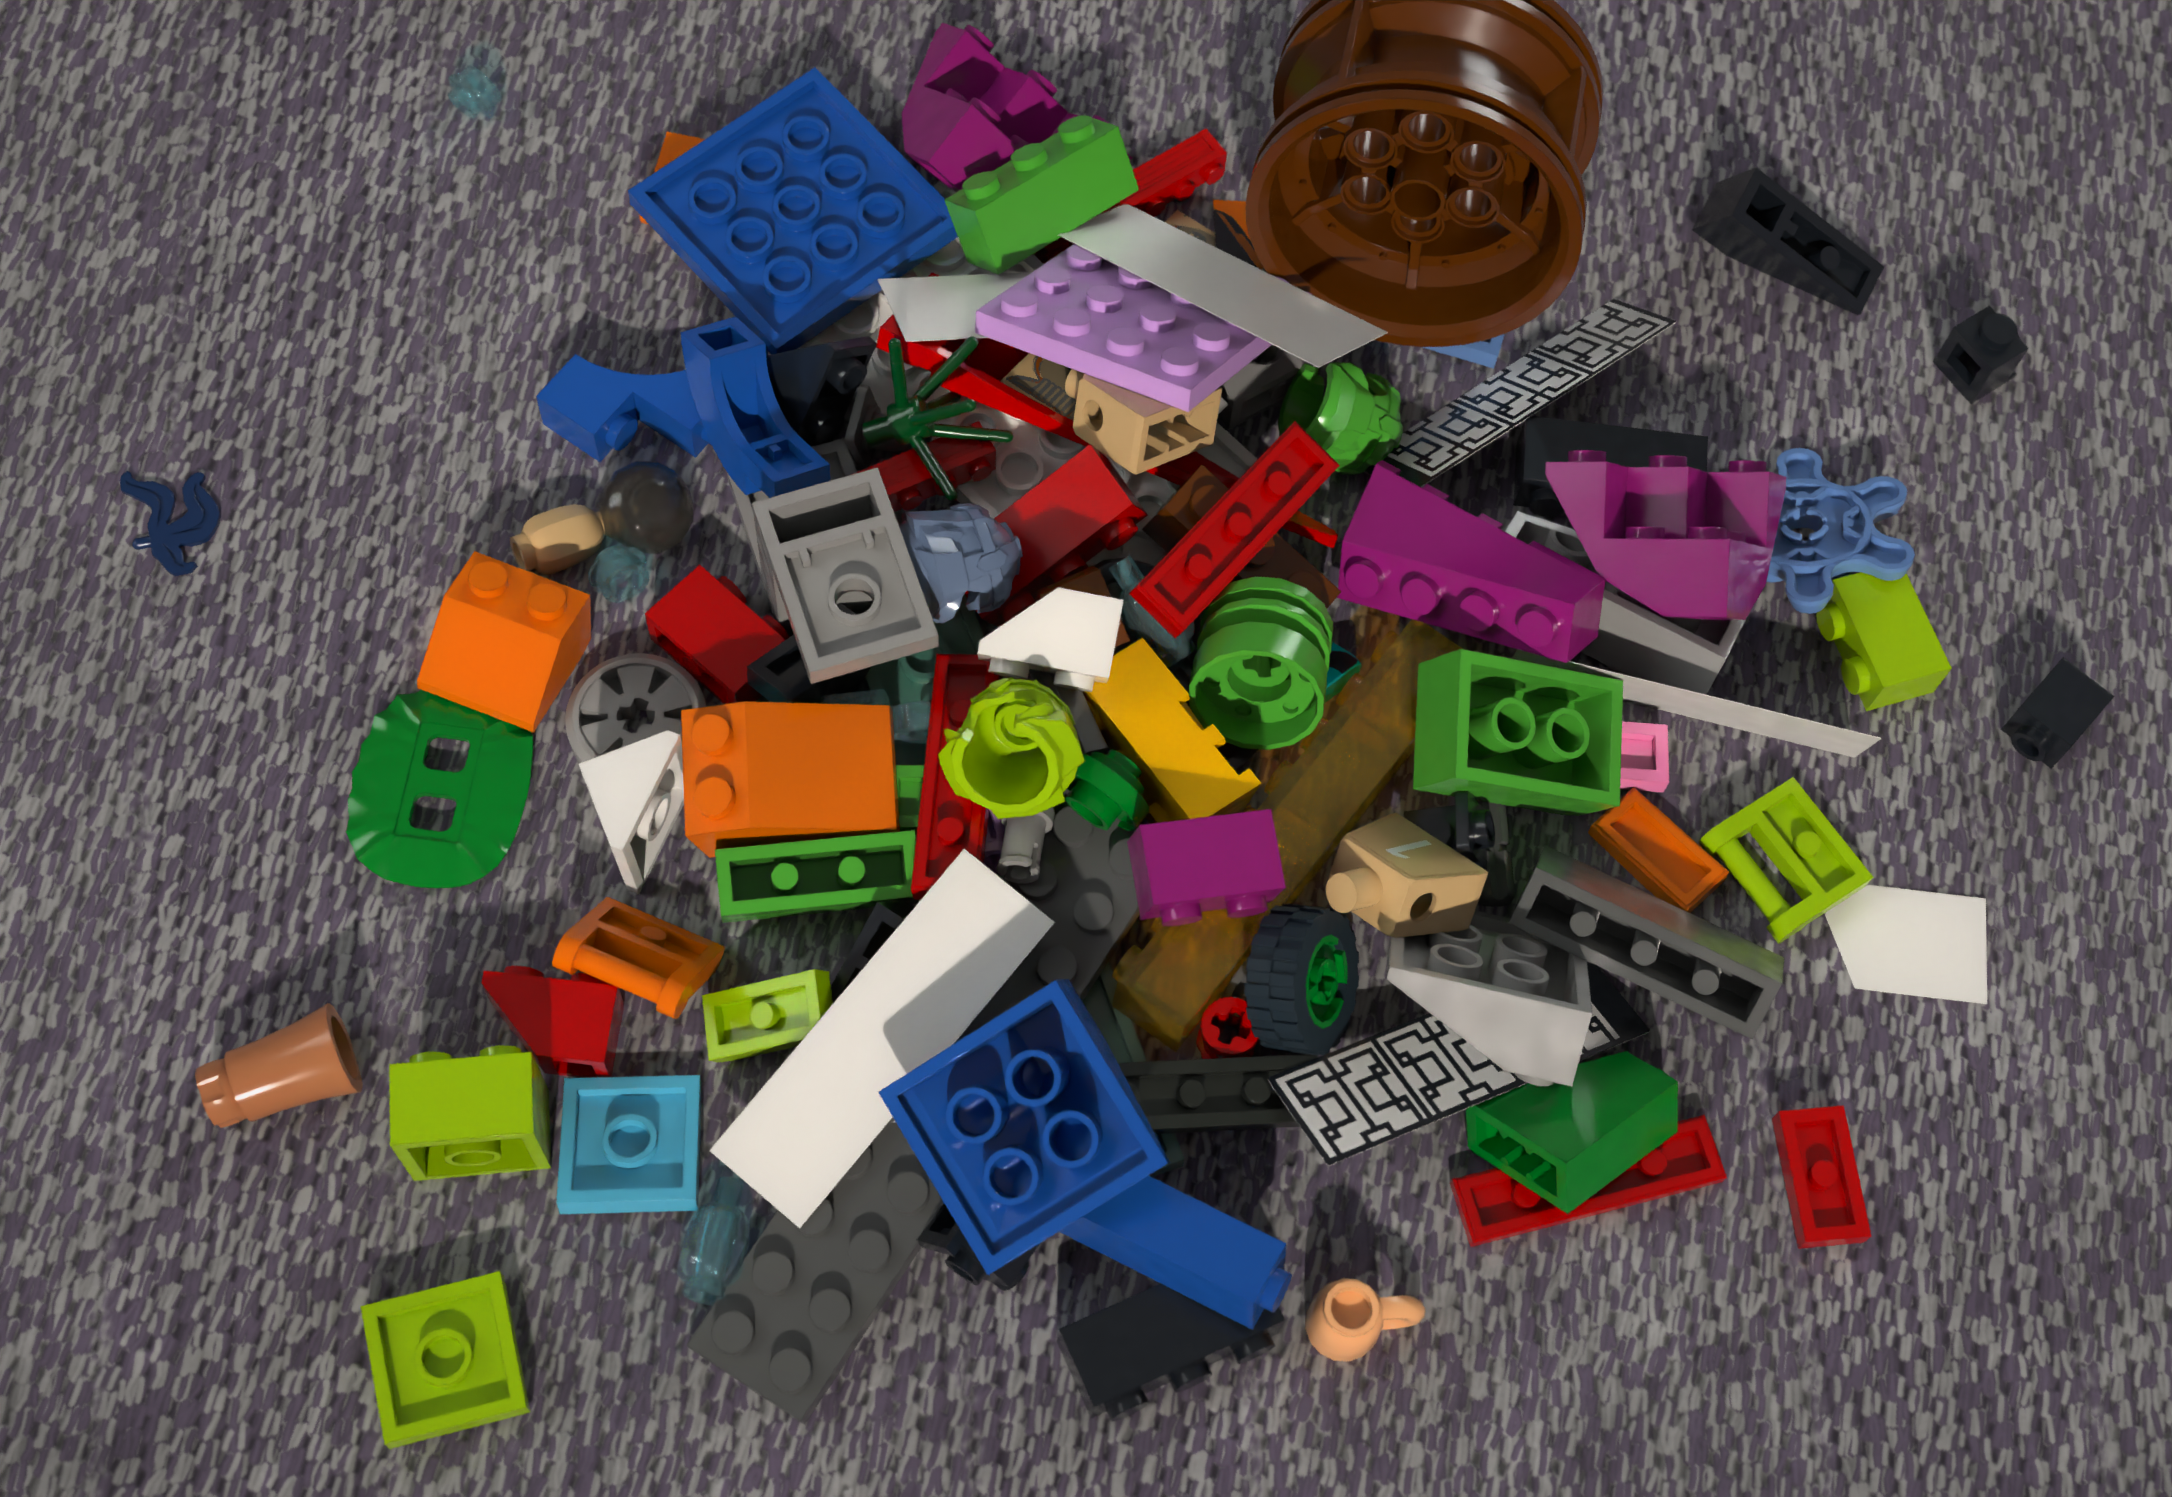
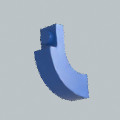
[680,316,831,498]

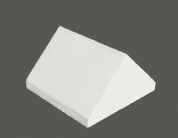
[579,730,684,894]

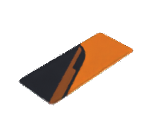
[1213,200,1264,270]

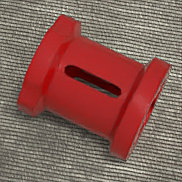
[1196,997,1259,1059]

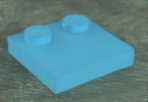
[556,1075,702,1214]

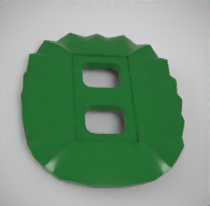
[346,690,533,888]

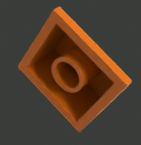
[417,551,591,733]

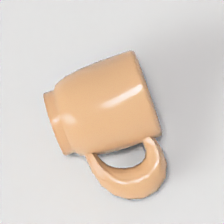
[1305,1278,1426,1362]

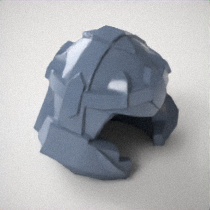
[899,503,1023,623]

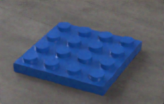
[628,67,958,355]

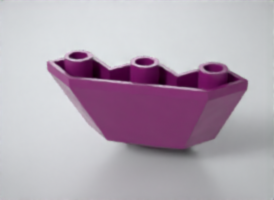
[901,23,1132,192]
[1545,450,1786,620]

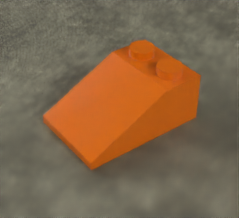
[681,701,900,858]

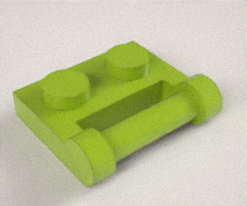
[1699,777,1874,944]

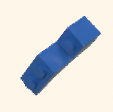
[536,345,768,462]

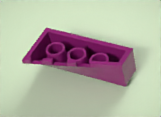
[1337,460,1606,663]

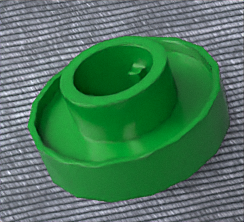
[1065,750,1149,831]

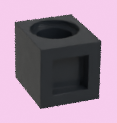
[2001,657,2115,769]

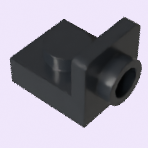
[1404,791,1495,871]

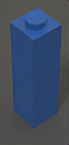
[1059,1176,1292,1330]

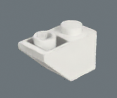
[977,587,1124,692]

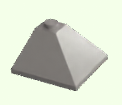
[1386,910,1592,1087]

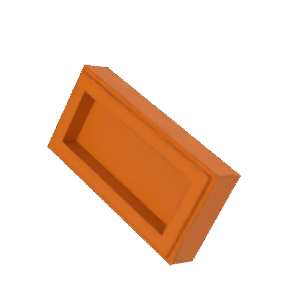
[1588,787,1729,913]

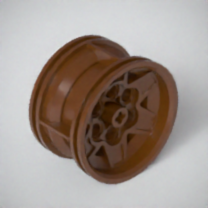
[1245,0,1603,347]

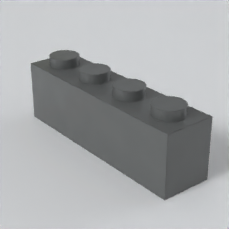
[1509,845,1785,1039]

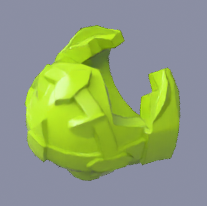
[938,677,1085,819]

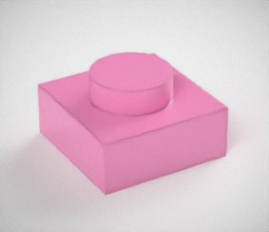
[1620,721,1669,792]

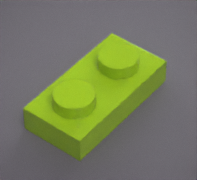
[702,969,833,1062]

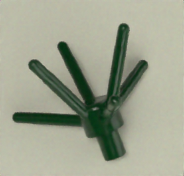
[862,336,1013,501]

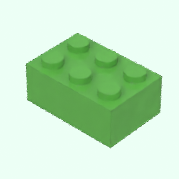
[1413,649,1623,816]

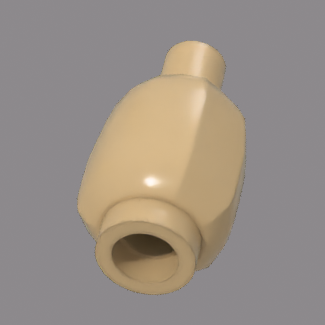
[510,504,626,575]

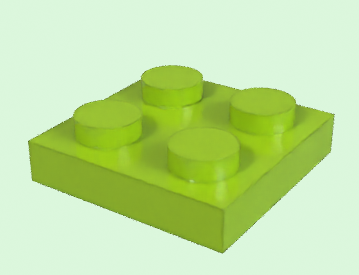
[360,1271,530,1449]

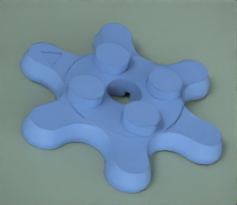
[1766,448,1915,614]

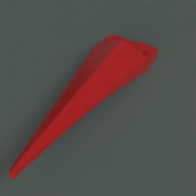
[876,273,1339,548]

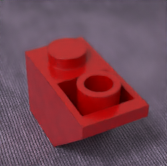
[481,965,624,1078]

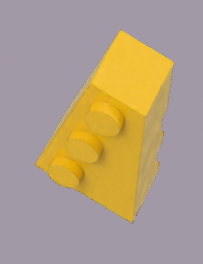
[1082,637,1261,824]

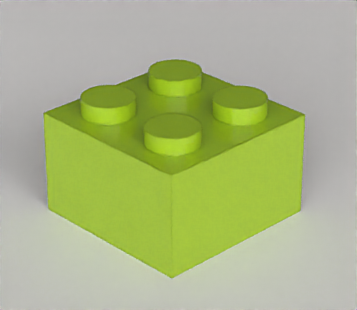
[389,1045,551,1181]

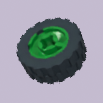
[1245,904,1359,1055]

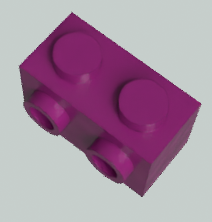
[1127,809,1286,926]

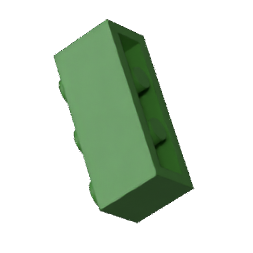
[944,115,1139,275]
[715,830,919,923]

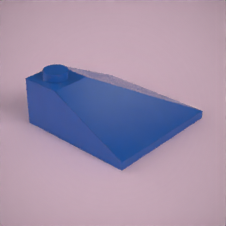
[878,979,1169,1275]

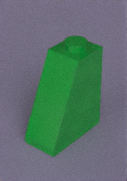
[1466,1051,1678,1214]

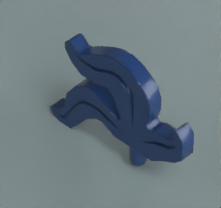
[120,471,221,576]

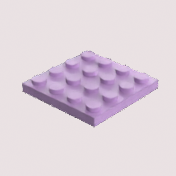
[975,244,1312,412]

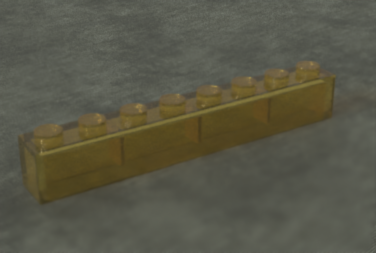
[1112,619,1463,1052]

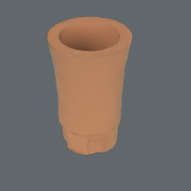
[195,1003,363,1128]

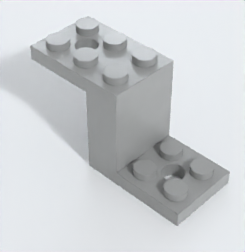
[727,438,938,684]

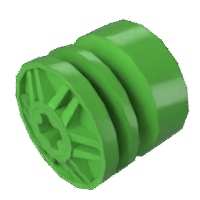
[1189,576,1333,750]

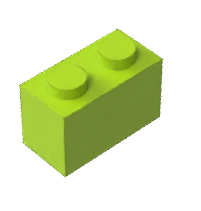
[1816,572,1952,711]

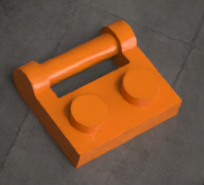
[552,896,725,1019]

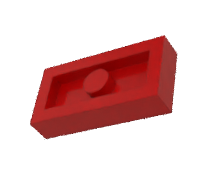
[1772,1105,1872,1249]

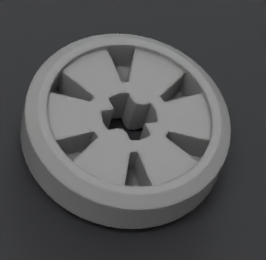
[565,653,706,763]

